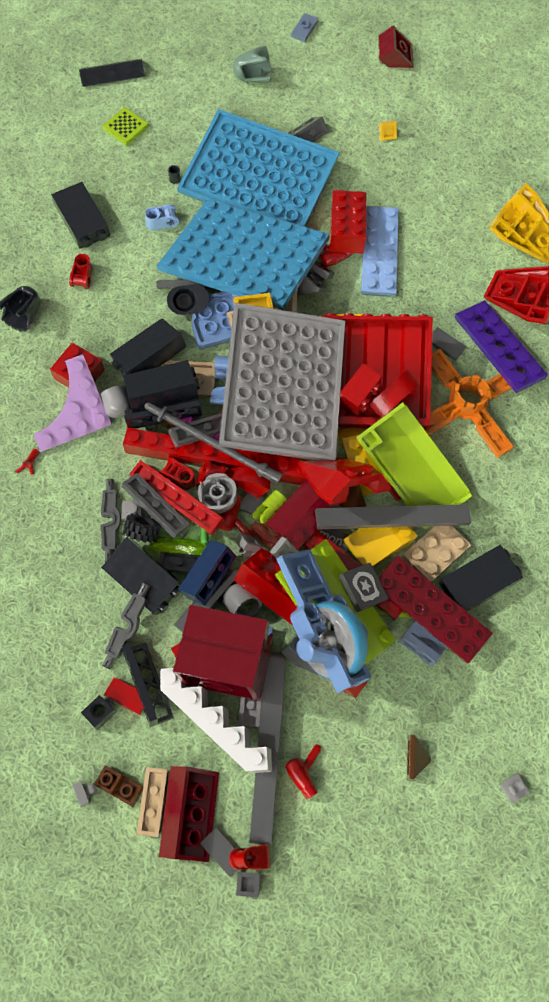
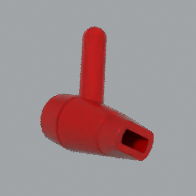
[321,244,353,267]
[220,495,255,537]
[285,744,321,800]

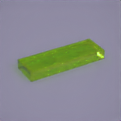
[149,537,207,555]

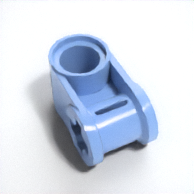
[145,204,179,230]

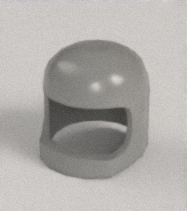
[100,386,131,418]
[223,584,262,617]

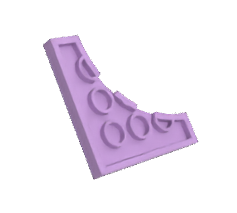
[33,354,111,452]

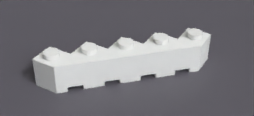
[160,668,272,773]

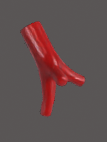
[15,448,40,475]

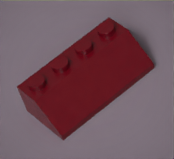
[265,479,350,550]
[158,766,219,862]

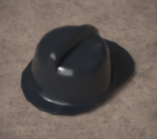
[167,284,209,315]

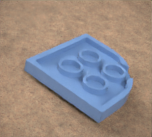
[192,291,234,350]

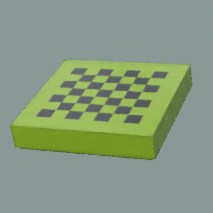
[102,107,149,146]

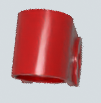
[69,253,93,289]
[158,457,195,490]
[196,460,226,489]
[229,845,271,870]

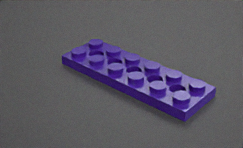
[455,300,548,393]

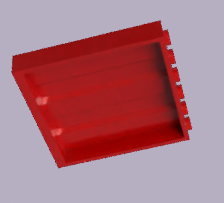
[321,313,433,430]

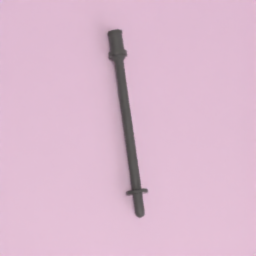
[145,403,283,485]

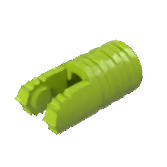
[252,490,287,524]

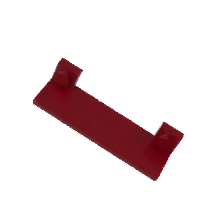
[378,555,493,664]

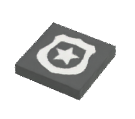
[339,563,388,613]

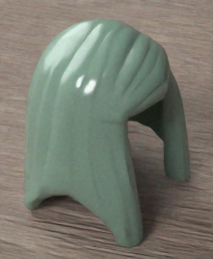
[233,46,271,82]

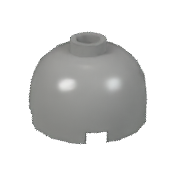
[198,473,238,513]

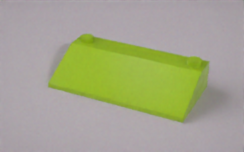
[356,402,472,529]
[275,539,396,664]

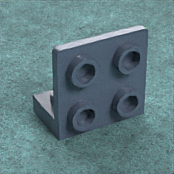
[399,621,447,667]

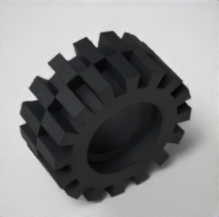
[123,513,161,543]

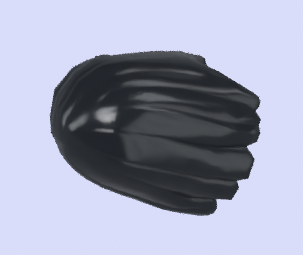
[0,286,40,332]

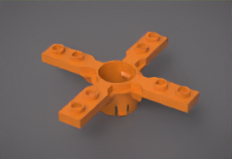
[425,349,520,458]

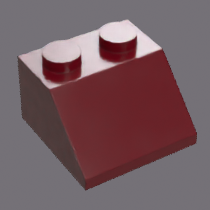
[378,25,413,68]

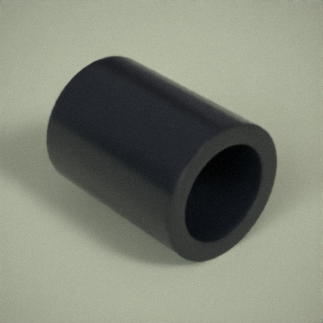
[168,165,181,184]

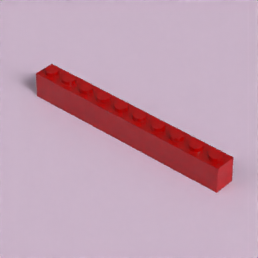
[123,427,307,485]

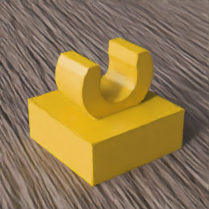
[379,120,397,141]

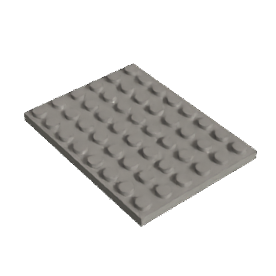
[219,303,345,461]

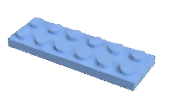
[361,206,398,297]

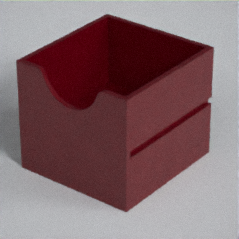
[173,605,274,701]

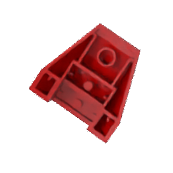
[483,266,549,325]
[297,457,391,505]

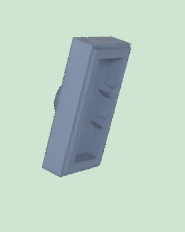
[291,13,318,43]

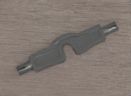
[100,479,121,562]
[102,583,151,669]

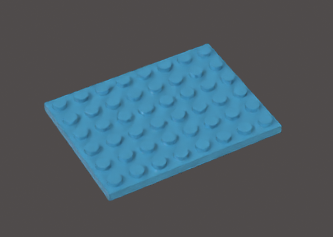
[177,109,339,227]
[157,200,329,310]

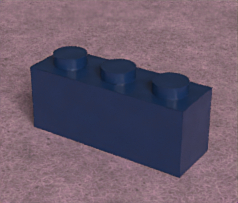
[178,540,237,606]

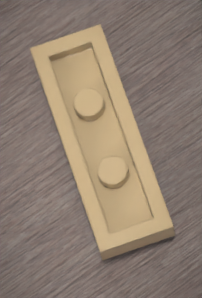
[137,767,168,837]

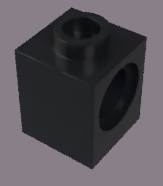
[81,695,116,730]

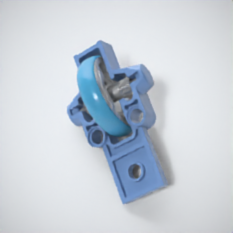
[276,550,372,694]

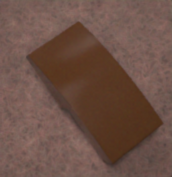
[94,765,143,807]

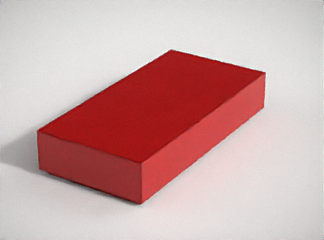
[104,677,143,715]

